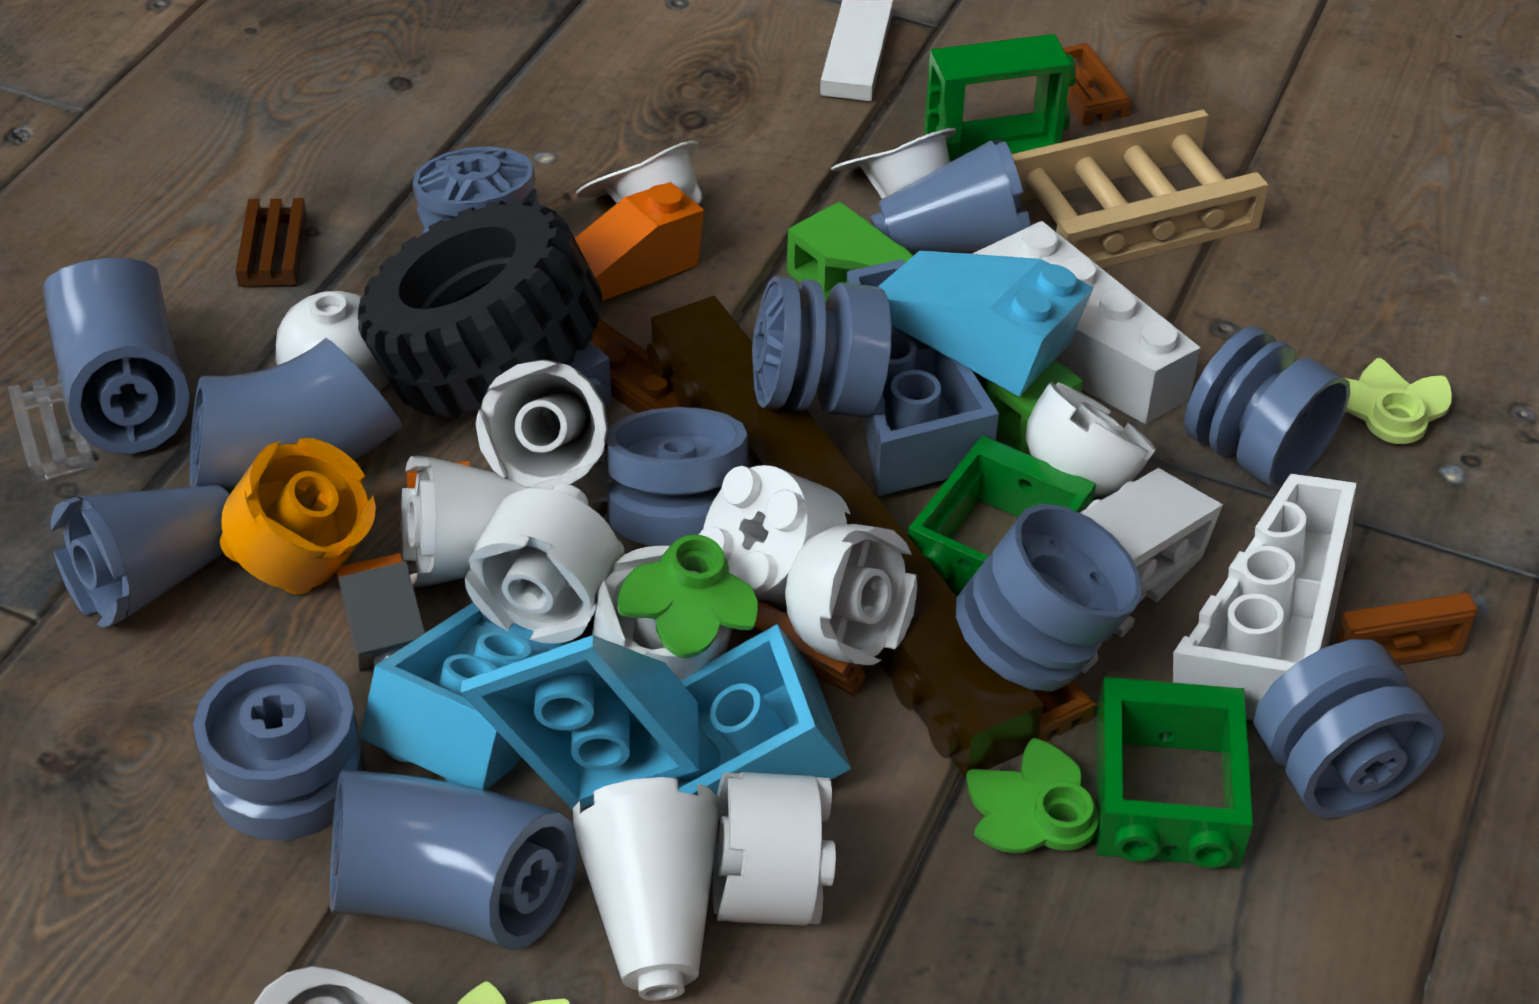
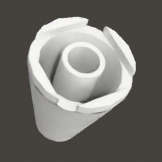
[476,360,608,490]
[401,456,527,587]
[573,777,720,1001]

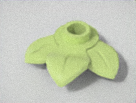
[1345,358,1452,444]

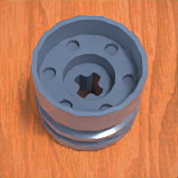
[412,146,538,235]
[752,275,892,418]
[1184,325,1350,491]
[956,503,1142,691]

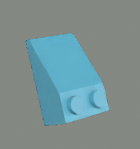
[878,250,1094,397]
[359,603,575,790]
[675,624,851,796]
[460,635,699,811]

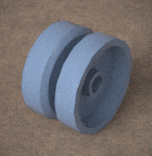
[605,407,748,546]
[1253,639,1444,818]
[193,656,366,841]

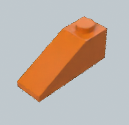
[575,182,704,301]

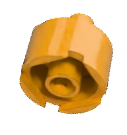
[219,438,376,595]

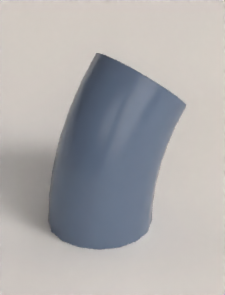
[42,258,190,454]
[189,338,404,493]
[329,770,578,950]

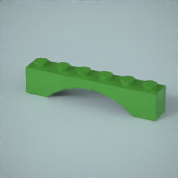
[787,201,1083,455]

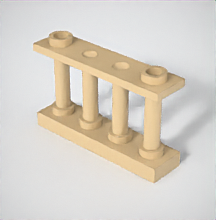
[1011,109,1268,268]

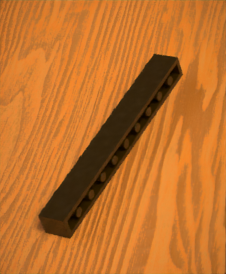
[646,295,1043,778]

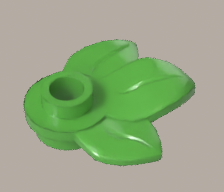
[617,534,758,658]
[966,738,1099,853]

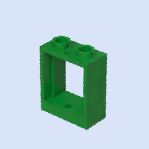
[924,34,1076,162]
[908,435,1096,596]
[1096,677,1253,868]

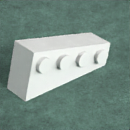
[973,221,1201,424]
[1173,474,1357,720]

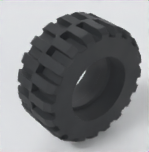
[358,199,602,419]

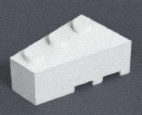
[1080,468,1223,673]

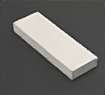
[820,0,893,101]

